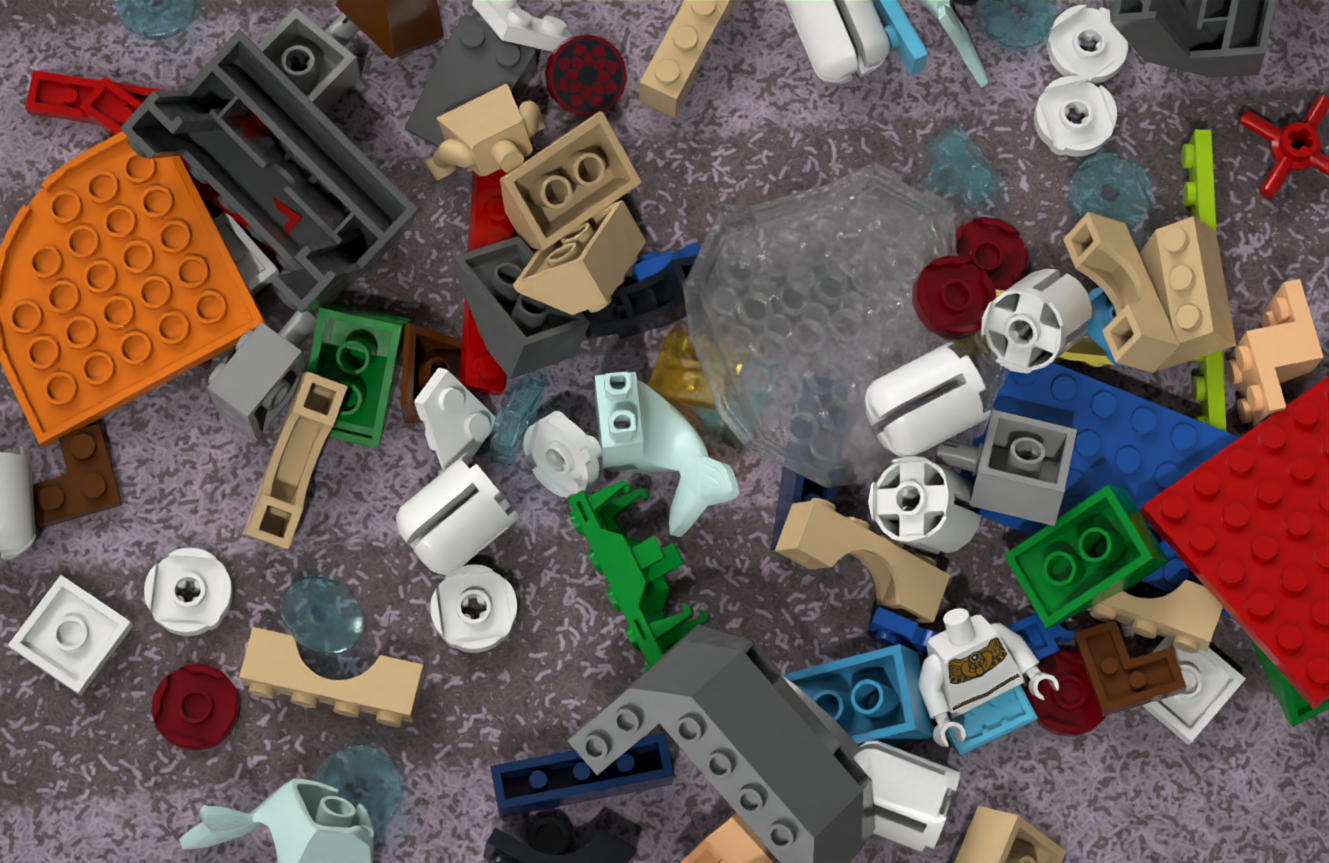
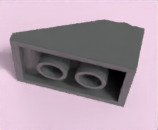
[405,13,537,147]
[451,236,590,379]

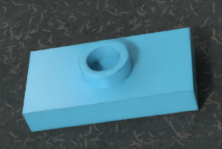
[874,0,928,76]
[946,685,1038,758]

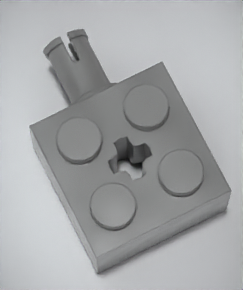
[257,7,360,114]
[207,309,317,441]
[935,409,1077,526]

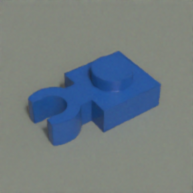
[632,243,703,283]
[868,607,939,655]
[1007,613,1081,661]

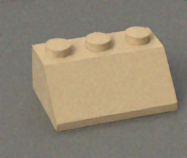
[500,111,642,250]
[513,200,646,315]
[1139,216,1236,371]
[954,806,1066,863]

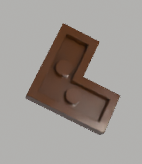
[32,423,122,529]
[1073,620,1187,717]

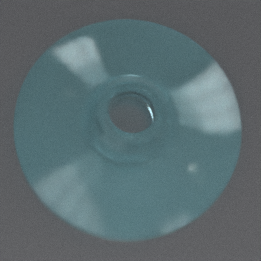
[280,576,363,653]

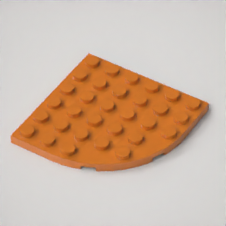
[0,131,268,448]

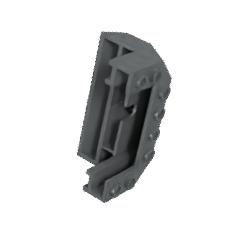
[1110,0,1276,78]
[120,29,418,312]
[567,625,875,863]

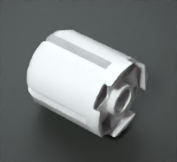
[784,0,890,84]
[981,269,1092,374]
[865,342,991,457]
[0,446,36,560]
[396,453,521,575]
[868,455,981,554]
[853,741,961,855]

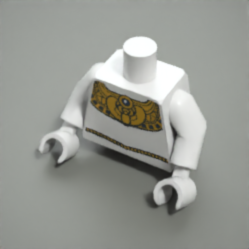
[918,608,1059,747]

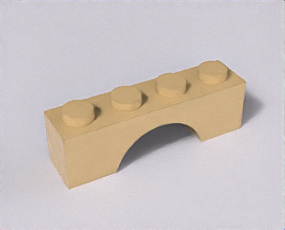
[639,0,738,118]
[1063,212,1180,373]
[242,371,348,549]
[775,498,950,623]
[1087,580,1223,653]
[239,627,425,727]

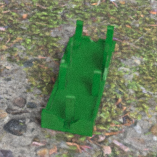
[567,481,711,672]

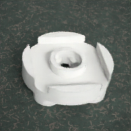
[1046,5,1128,84]
[1034,75,1117,157]
[523,411,602,498]
[144,548,233,636]
[430,565,517,653]

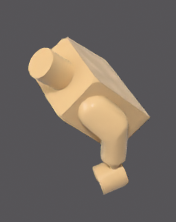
[425,84,546,181]

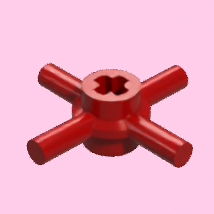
[1239,95,1329,200]

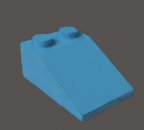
[782,644,933,747]

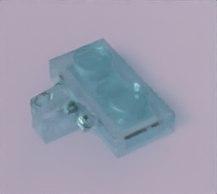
[918,123,1006,211]
[489,378,546,466]

